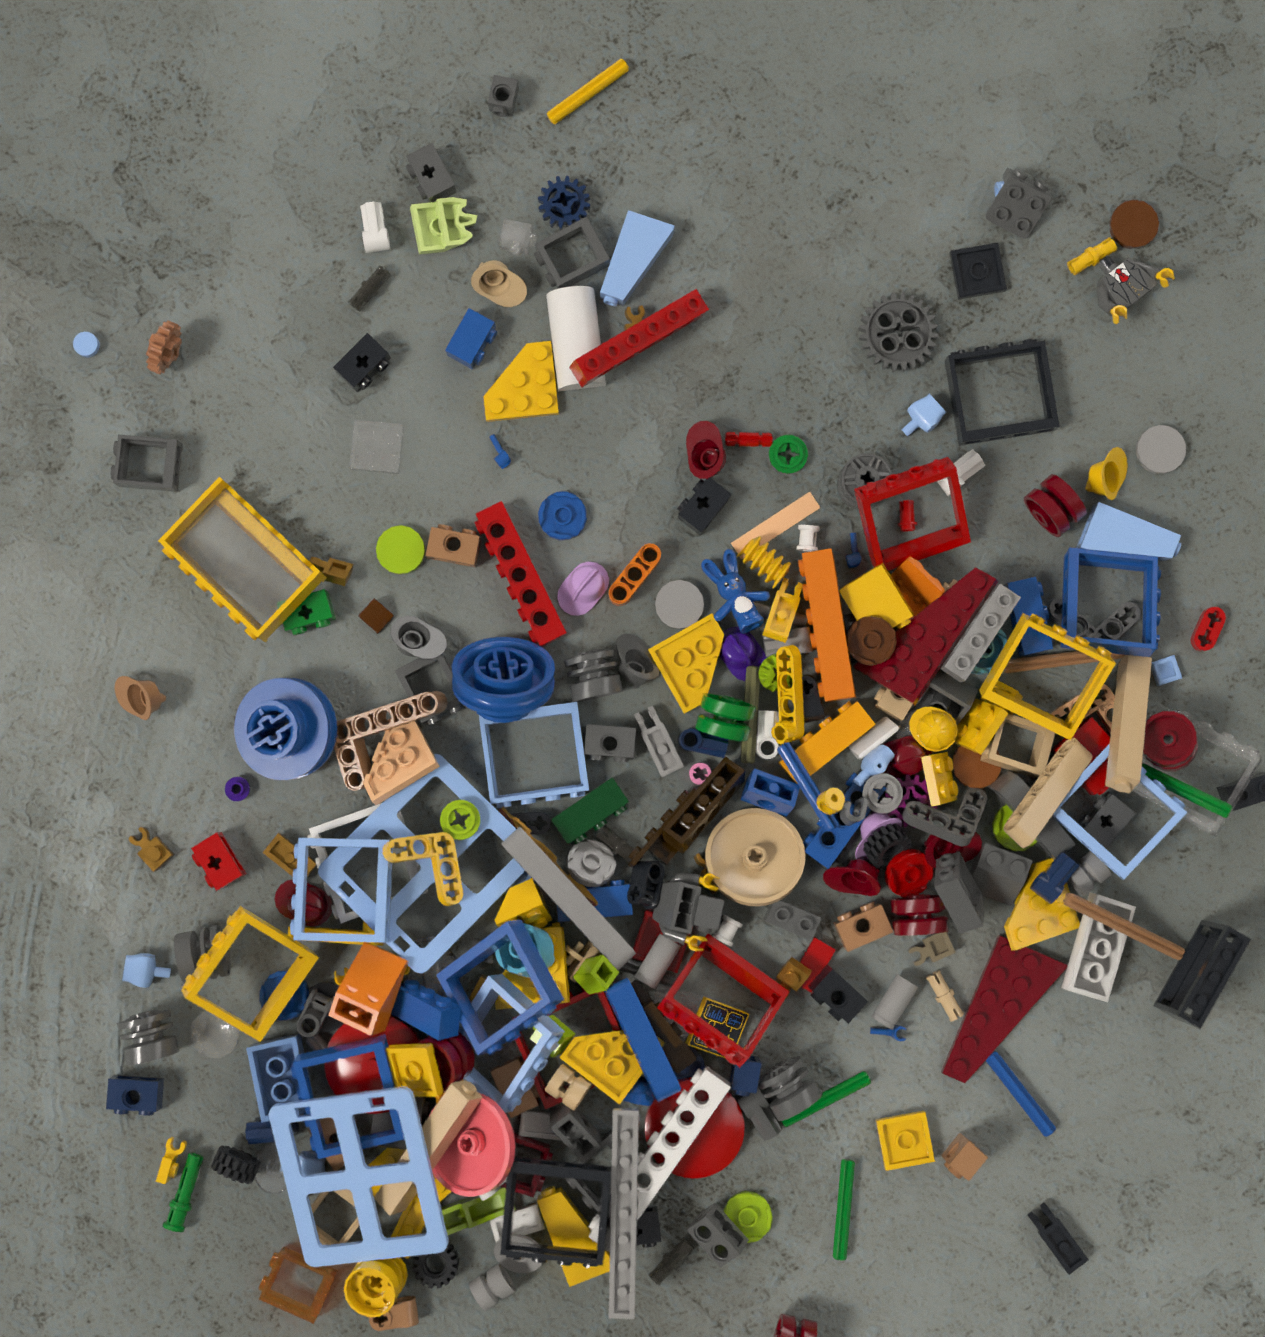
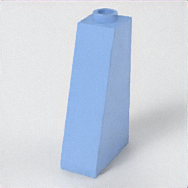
[600,210,674,307]
[1076,502,1181,561]

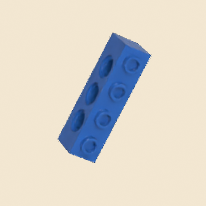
[803,771,886,869]

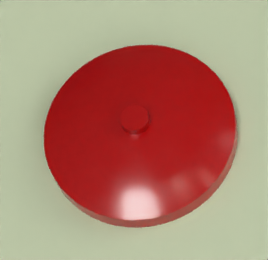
[324,1014,421,1114]
[644,1077,745,1178]

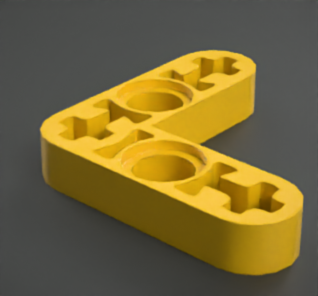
[382,832,463,906]

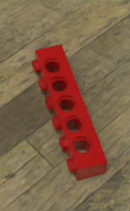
[569,289,709,388]
[474,501,567,647]

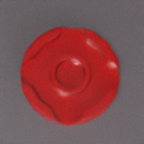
[885,849,933,898]

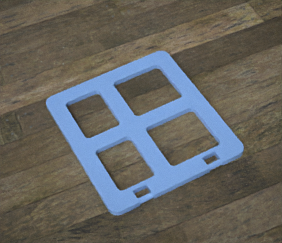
[318,754,525,973]

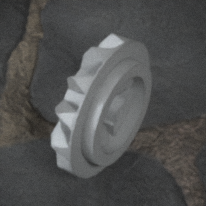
[862,773,903,813]

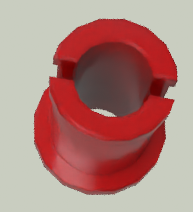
[898,500,918,532]

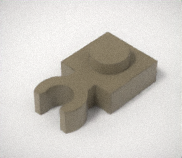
[908,932,956,966]

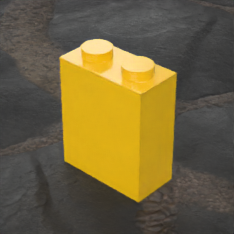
[839,563,914,629]

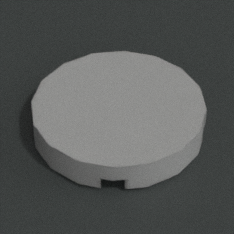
[1136,425,1186,474]
[655,580,704,629]
[566,840,616,887]

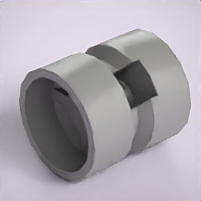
[1068,851,1111,896]
[469,1263,516,1311]

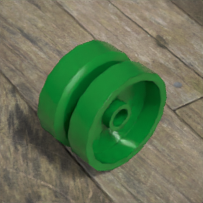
[695,693,756,741]

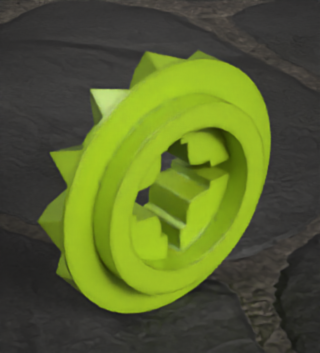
[758,654,793,692]
[440,800,481,840]

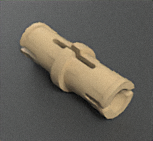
[926,970,964,1022]

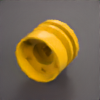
[344,1257,408,1317]

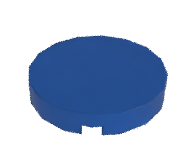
[538,491,587,541]
[259,971,309,1021]

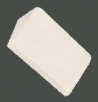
[848,716,899,760]

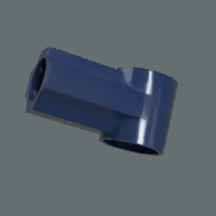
[678,728,728,758]
[1030,851,1080,904]
[245,1120,299,1145]

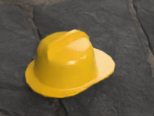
[1085,447,1128,500]

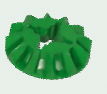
[769,435,808,474]

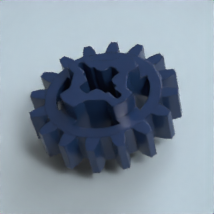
[538,176,590,230]

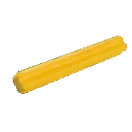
[547,59,629,124]

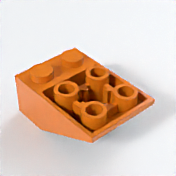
[328,942,408,1036]

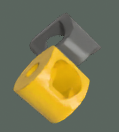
[817,788,868,826]

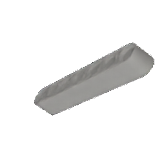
[501,827,636,970]

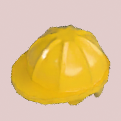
[909,707,958,752]

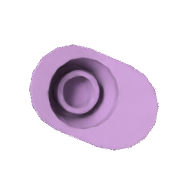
[557,562,609,616]
[855,811,902,861]

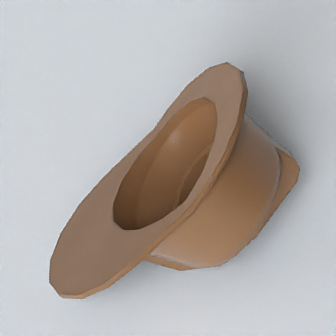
[115,676,166,720]

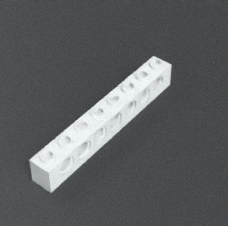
[588,1066,731,1252]

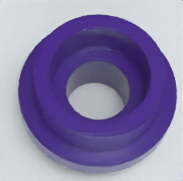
[225,777,250,801]

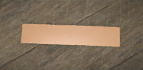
[731,492,820,559]

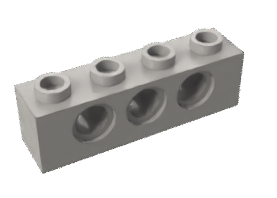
[940,584,1021,683]

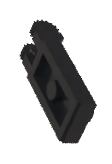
[1027,1202,1089,1275]

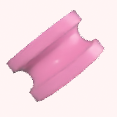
[689,763,711,785]

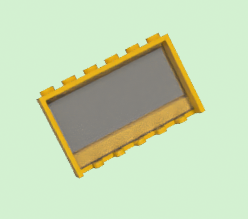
[158,477,327,643]

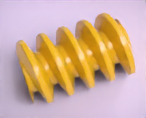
[736,536,791,589]

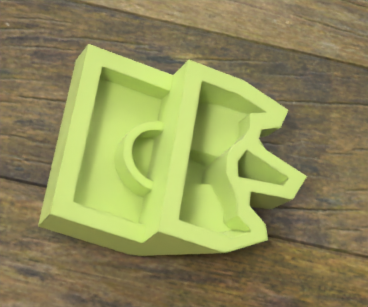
[410,197,477,254]

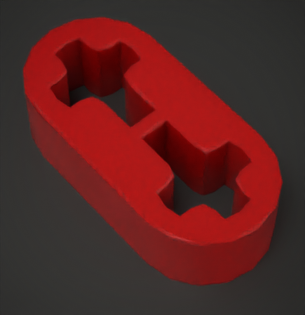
[1191,607,1226,652]

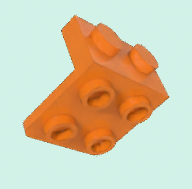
[890,557,945,620]

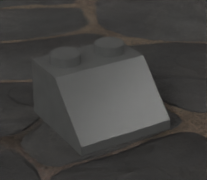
[907,669,978,725]
[970,843,1033,906]

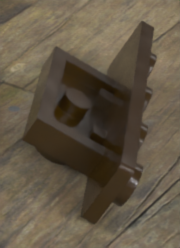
[627,788,696,868]
[631,979,696,1073]

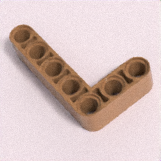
[334,691,448,791]

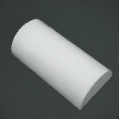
[546,286,606,392]
[1061,892,1136,1002]

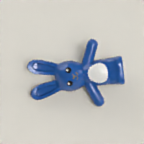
[701,549,770,634]

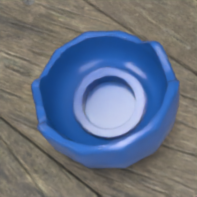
[623,1076,654,1106]

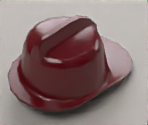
[686,421,726,479]
[883,735,932,778]
[924,829,982,868]
[823,859,880,896]
[274,880,332,927]

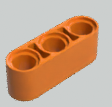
[609,543,661,606]

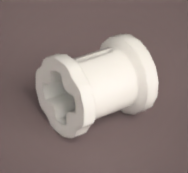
[796,525,820,552]
[712,914,743,947]

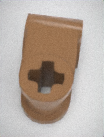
[369,1296,419,1331]

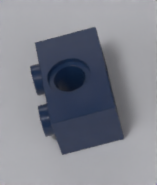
[729,1055,762,1096]
[106,1075,164,1116]

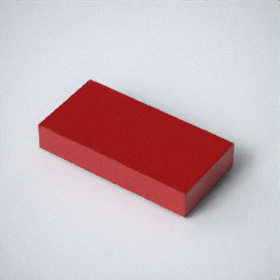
[799,937,836,993]

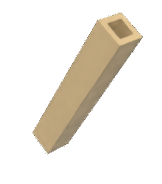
[1105,655,1152,793]
[374,1080,482,1216]

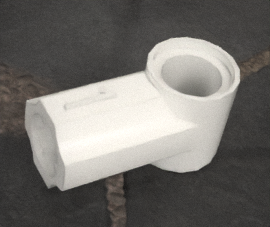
[360,202,390,253]
[937,449,985,496]
[756,711,779,759]

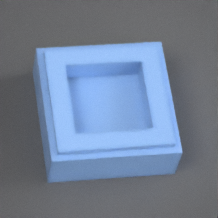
[1151,655,1182,686]

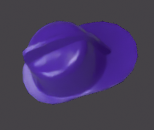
[719,627,767,681]

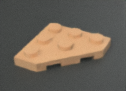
[363,708,440,805]

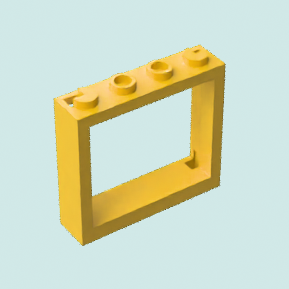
[979,613,1116,740]
[181,906,319,1042]

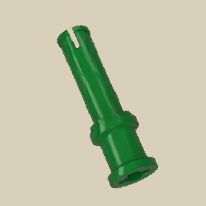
[162,1153,204,1232]

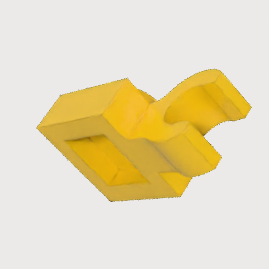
[155,1137,187,1184]

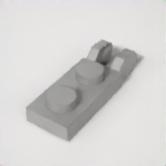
[634,706,684,777]

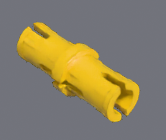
[1067,237,1117,275]

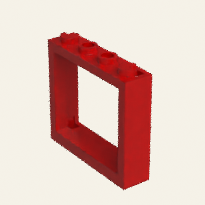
[854,457,971,571]
[657,933,790,1067]
[512,987,622,1109]

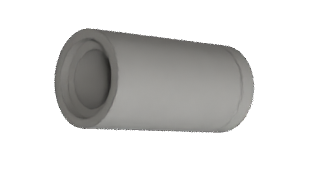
[634,934,681,990]
[871,974,918,1030]

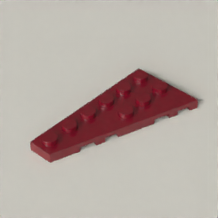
[853,567,998,706]
[941,935,1068,1083]

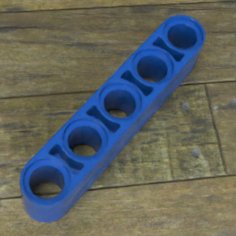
[605,977,681,1102]

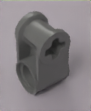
[297,987,334,1038]

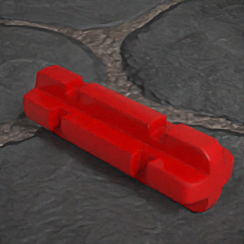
[725,432,773,447]

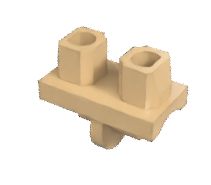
[565,941,602,982]

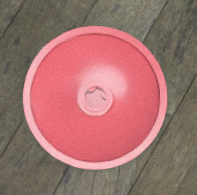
[429,1092,515,1197]

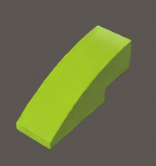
[441,1187,516,1235]

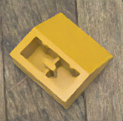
[495,878,553,928]

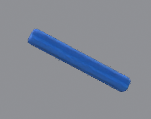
[777,742,839,832]
[986,1051,1056,1137]

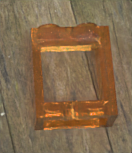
[258,1246,338,1324]

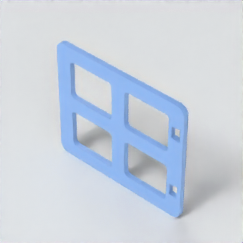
[269,1087,449,1267]

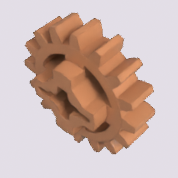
[146,320,182,375]

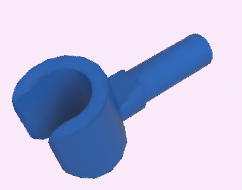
[490,434,511,469]
[845,533,861,568]
[870,1025,907,1041]

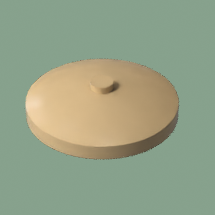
[705,808,805,906]

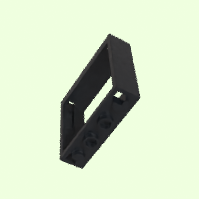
[944,339,1060,446]
[1153,920,1251,1029]
[500,1157,612,1268]

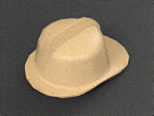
[471,260,527,307]

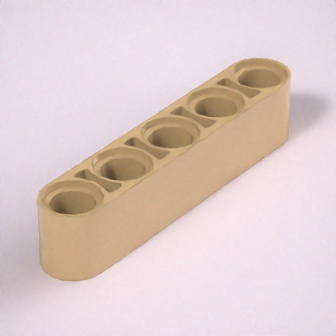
[1003,738,1092,848]

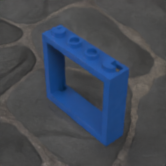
[1061,547,1161,657]
[436,920,564,1055]
[291,1034,405,1159]

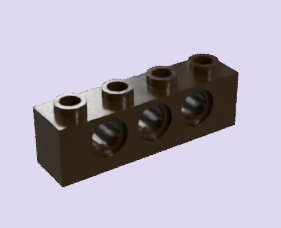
[663,756,745,854]

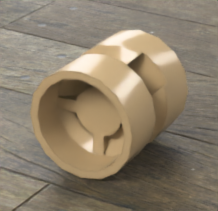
[545,1064,592,1111]

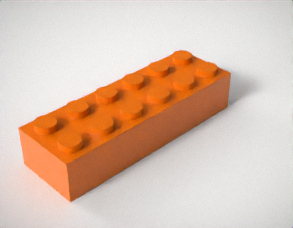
[798,548,856,702]

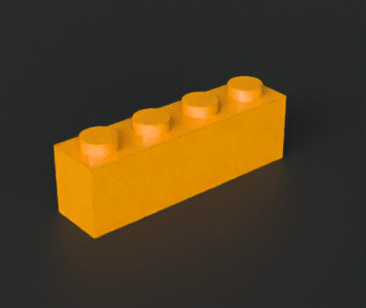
[778,701,876,784]

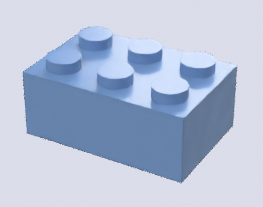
[246,1034,314,1122]

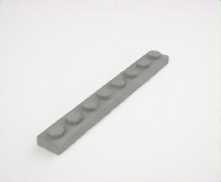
[609,1108,639,1319]

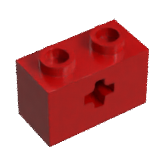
[191,832,247,891]

